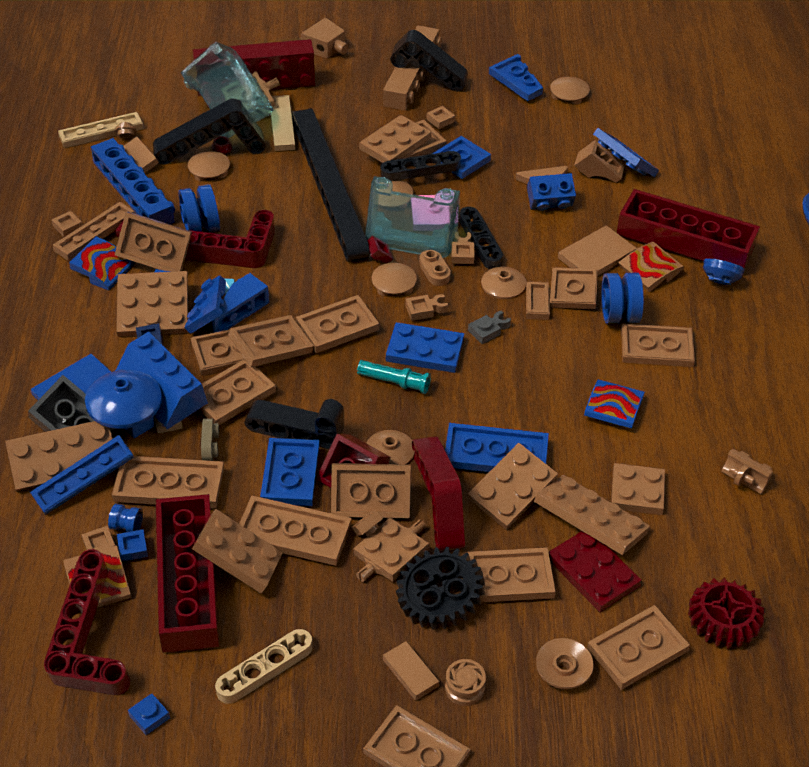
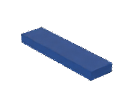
[30,435,134,515]

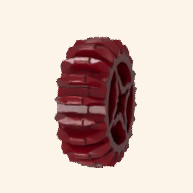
[688,577,765,649]

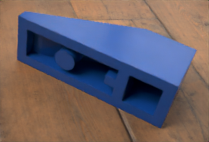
[212,273,269,333]

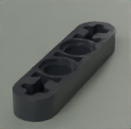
[381,151,461,181]
[459,207,503,269]

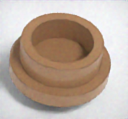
[115,122,136,139]

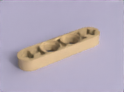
[215,629,312,704]

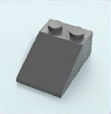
[28,375,116,434]

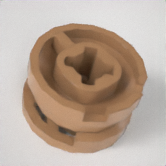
[445,659,486,706]

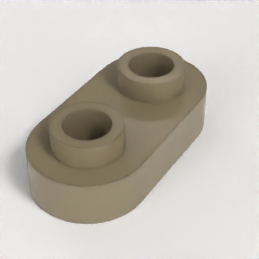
[201,418,219,461]

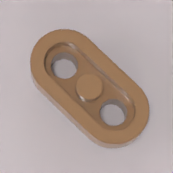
[419,250,450,286]

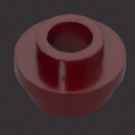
[212,136,232,155]

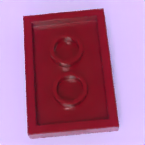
[548,531,642,613]

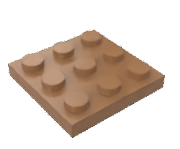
[117,271,188,337]

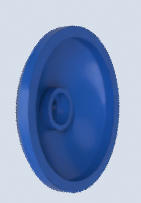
[85,370,162,429]

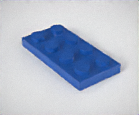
[445,423,549,472]

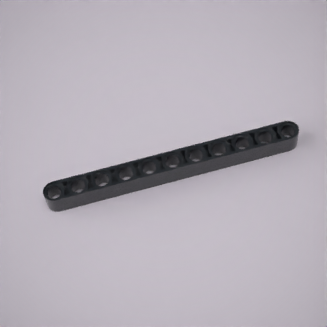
[292,108,370,261]

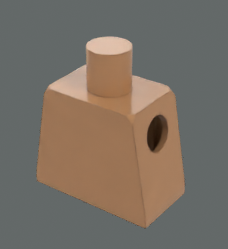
[301,18,349,58]

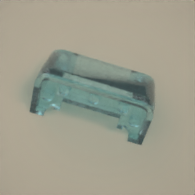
[181,42,273,138]
[365,176,460,257]

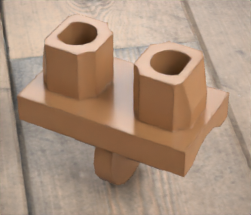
[721,449,773,494]

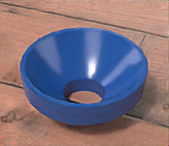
[703,259,745,285]

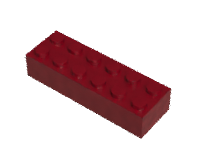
[193,39,315,96]
[617,189,760,269]
[156,494,219,653]

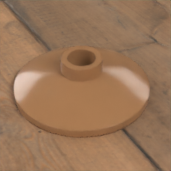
[481,267,526,299]
[366,430,415,465]
[536,638,593,689]

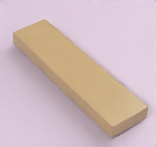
[270,95,295,151]
[58,112,144,148]

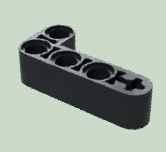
[390,30,468,92]
[244,399,344,449]

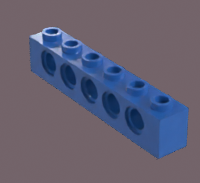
[91,138,175,225]

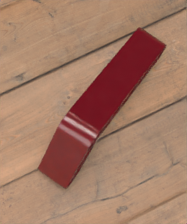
[185,210,275,268]
[412,436,465,552]
[44,549,131,695]

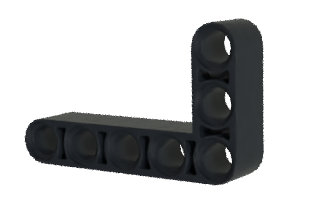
[153,99,266,165]

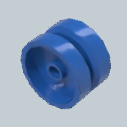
[178,184,220,233]
[601,272,644,324]

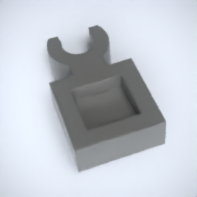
[468,311,511,344]

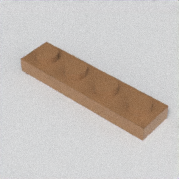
[53,202,135,261]

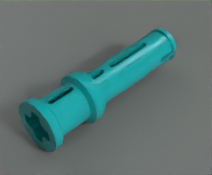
[357,360,431,394]

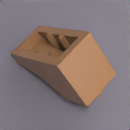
[574,140,625,183]

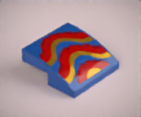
[69,236,135,291]
[584,379,645,429]

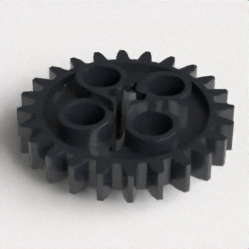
[396,547,485,630]

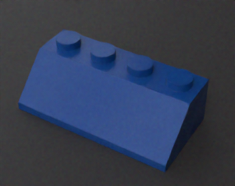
[115,332,208,430]

